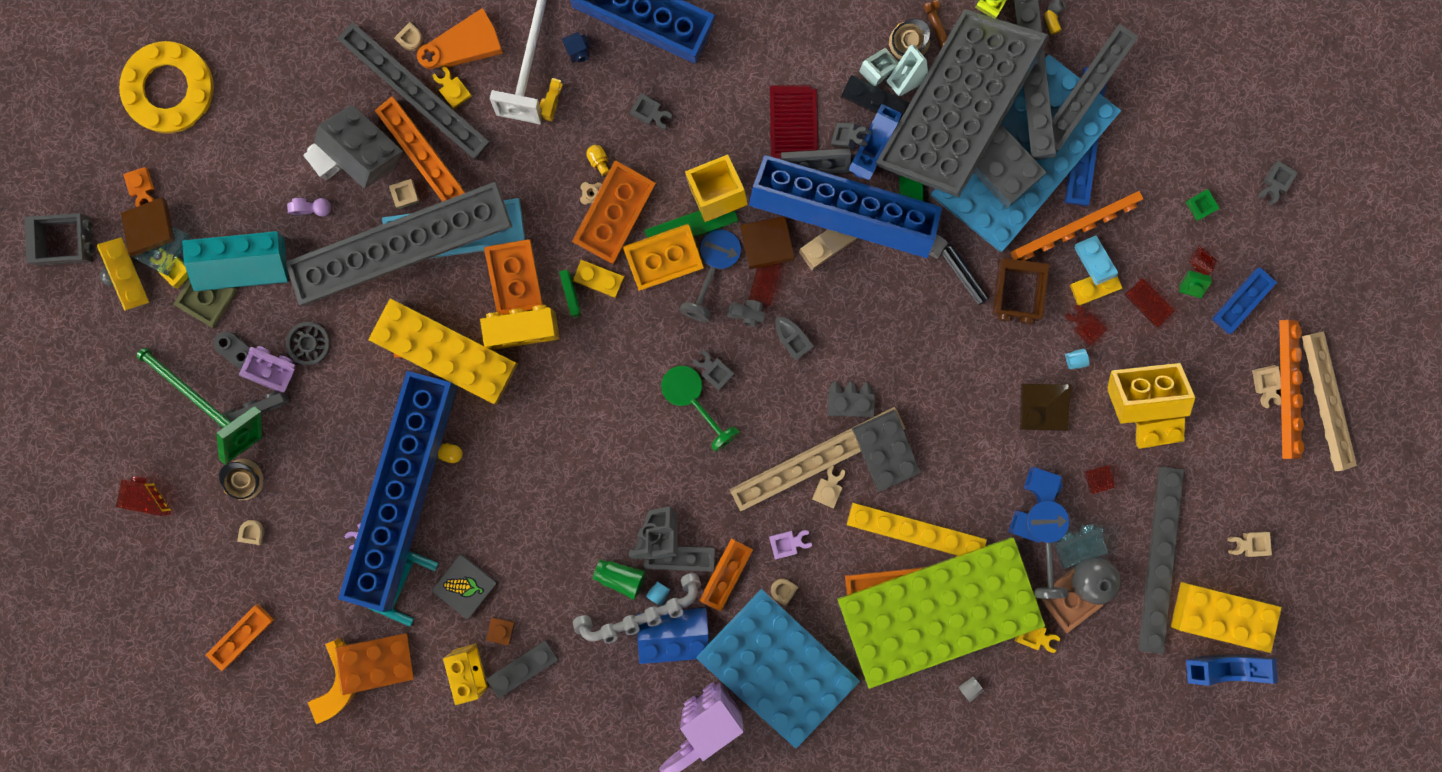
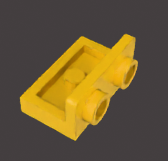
[1134,417,1185,449]

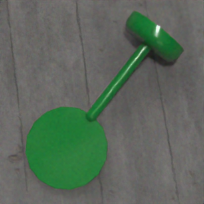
[661,366,740,452]

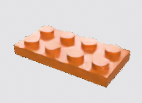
[572,160,656,264]

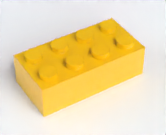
[1170,582,1282,653]

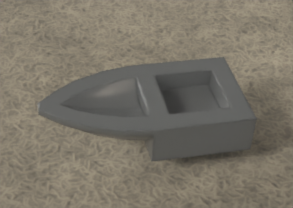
[775,316,814,361]

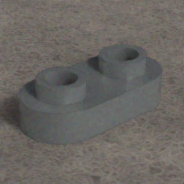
[213,331,250,369]

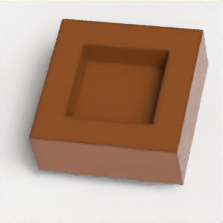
[486,617,515,646]

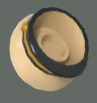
[889,19,931,59]
[219,459,263,500]

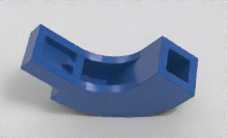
[849,104,902,180]
[1186,654,1278,686]

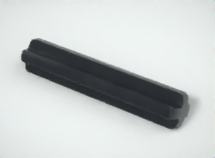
[941,244,989,305]

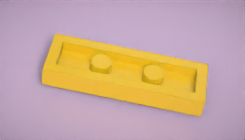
[97,237,149,311]

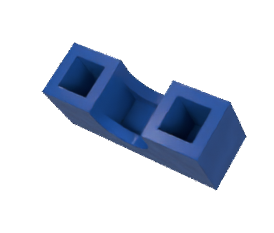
[1008,467,1063,543]

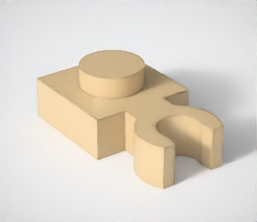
[1252,365,1281,408]
[812,466,845,508]
[1227,531,1272,557]

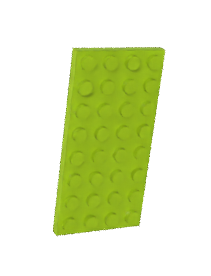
[837,537,1045,689]

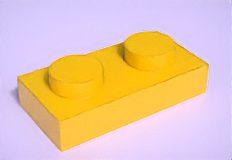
[573,260,624,298]
[1070,276,1122,306]

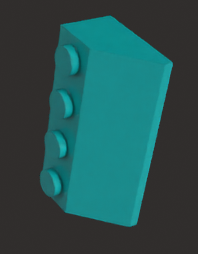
[182,231,288,292]

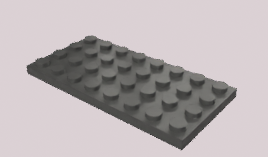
[876,9,1049,198]

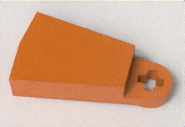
[417,8,503,69]

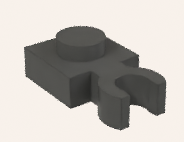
[629,93,673,130]
[831,123,871,149]
[1258,161,1298,205]
[693,350,734,391]

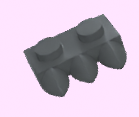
[827,380,875,417]

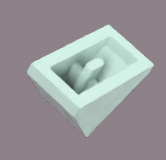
[887,44,928,96]
[859,48,899,86]

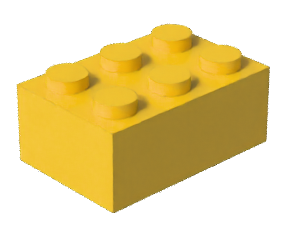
[480,305,560,350]
[1107,363,1195,424]

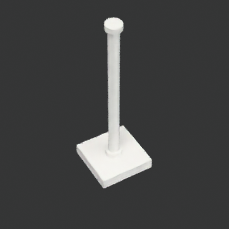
[490,0,547,124]

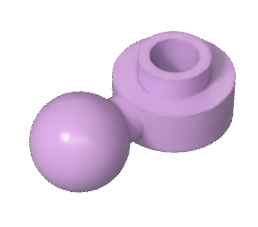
[287,198,331,217]

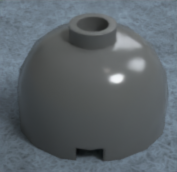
[1071,557,1121,605]

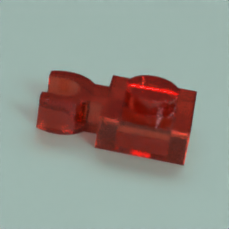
[1065,305,1107,346]

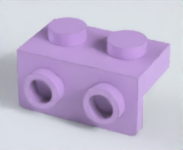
[239,346,296,394]

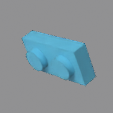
[1074,236,1118,285]

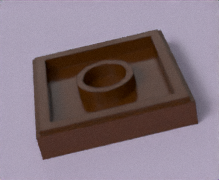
[121,197,175,256]
[740,216,794,269]

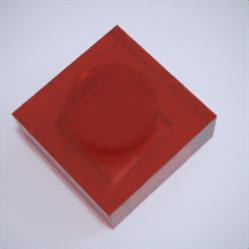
[1189,246,1217,275]
[1084,465,1115,494]

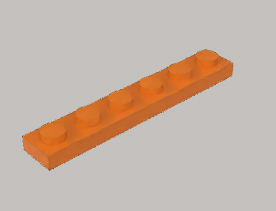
[375,96,466,202]
[1010,191,1143,261]
[1279,320,1304,459]

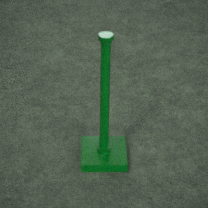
[136,348,262,465]

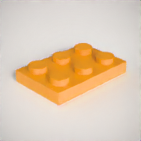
[623,224,704,291]

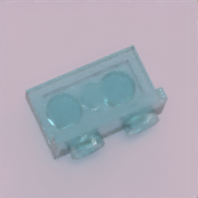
[1053,524,1108,568]

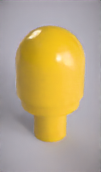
[586,145,609,176]
[438,443,463,463]

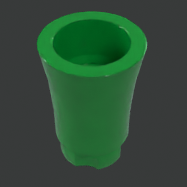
[593,559,646,601]

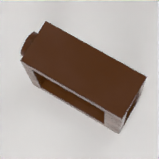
[992,258,1049,324]

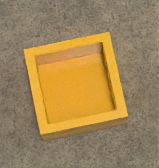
[685,155,748,222]

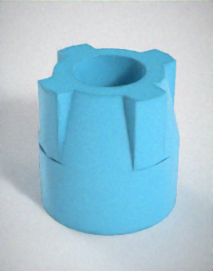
[1065,348,1089,369]
[646,581,670,606]

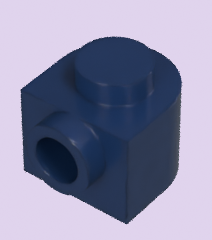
[562,32,590,63]

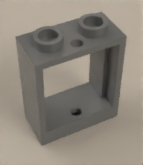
[24,213,95,266]

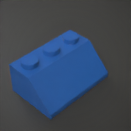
[637,608,709,664]

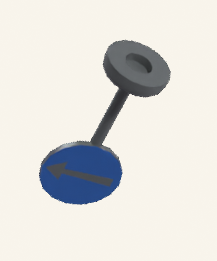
[679,230,741,323]
[1027,501,1069,599]

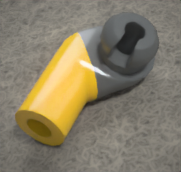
[1044,0,1066,35]

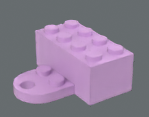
[659,682,743,772]

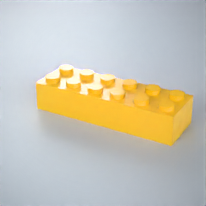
[368,299,518,404]

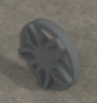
[286,322,330,365]

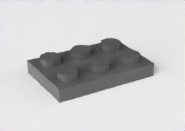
[852,410,920,492]

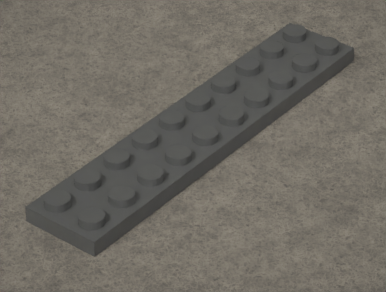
[285,182,512,306]

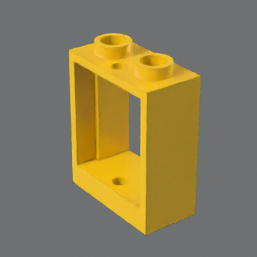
[443,644,488,705]

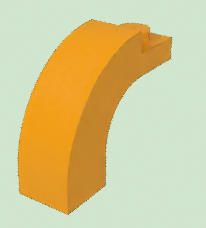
[308,638,356,724]

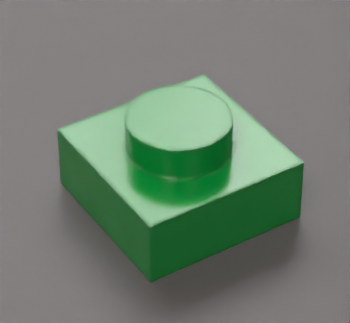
[1185,189,1220,221]
[1179,270,1212,298]

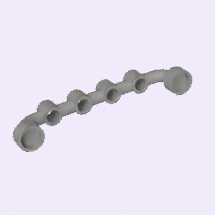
[573,573,701,644]

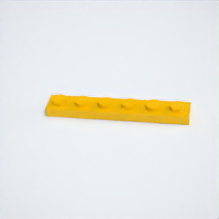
[846,503,987,556]

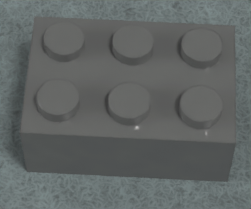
[314,105,402,189]
[974,124,1046,209]

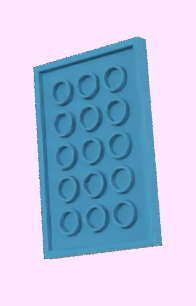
[697,589,860,748]

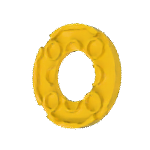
[119,41,214,133]

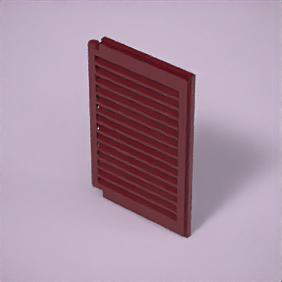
[769,85,818,159]

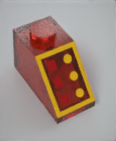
[116,475,171,516]

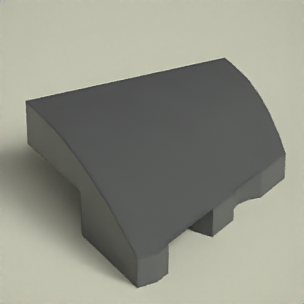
[629,506,678,559]

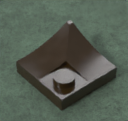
[1020,384,1072,431]

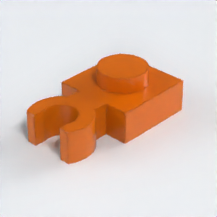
[123,167,155,207]

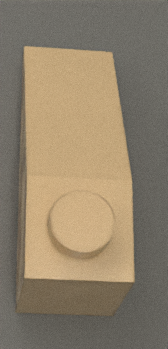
[799,229,857,270]

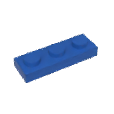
[1211,267,1277,334]

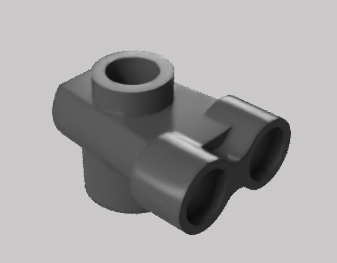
[726,300,765,327]

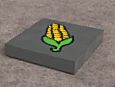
[432,554,498,620]

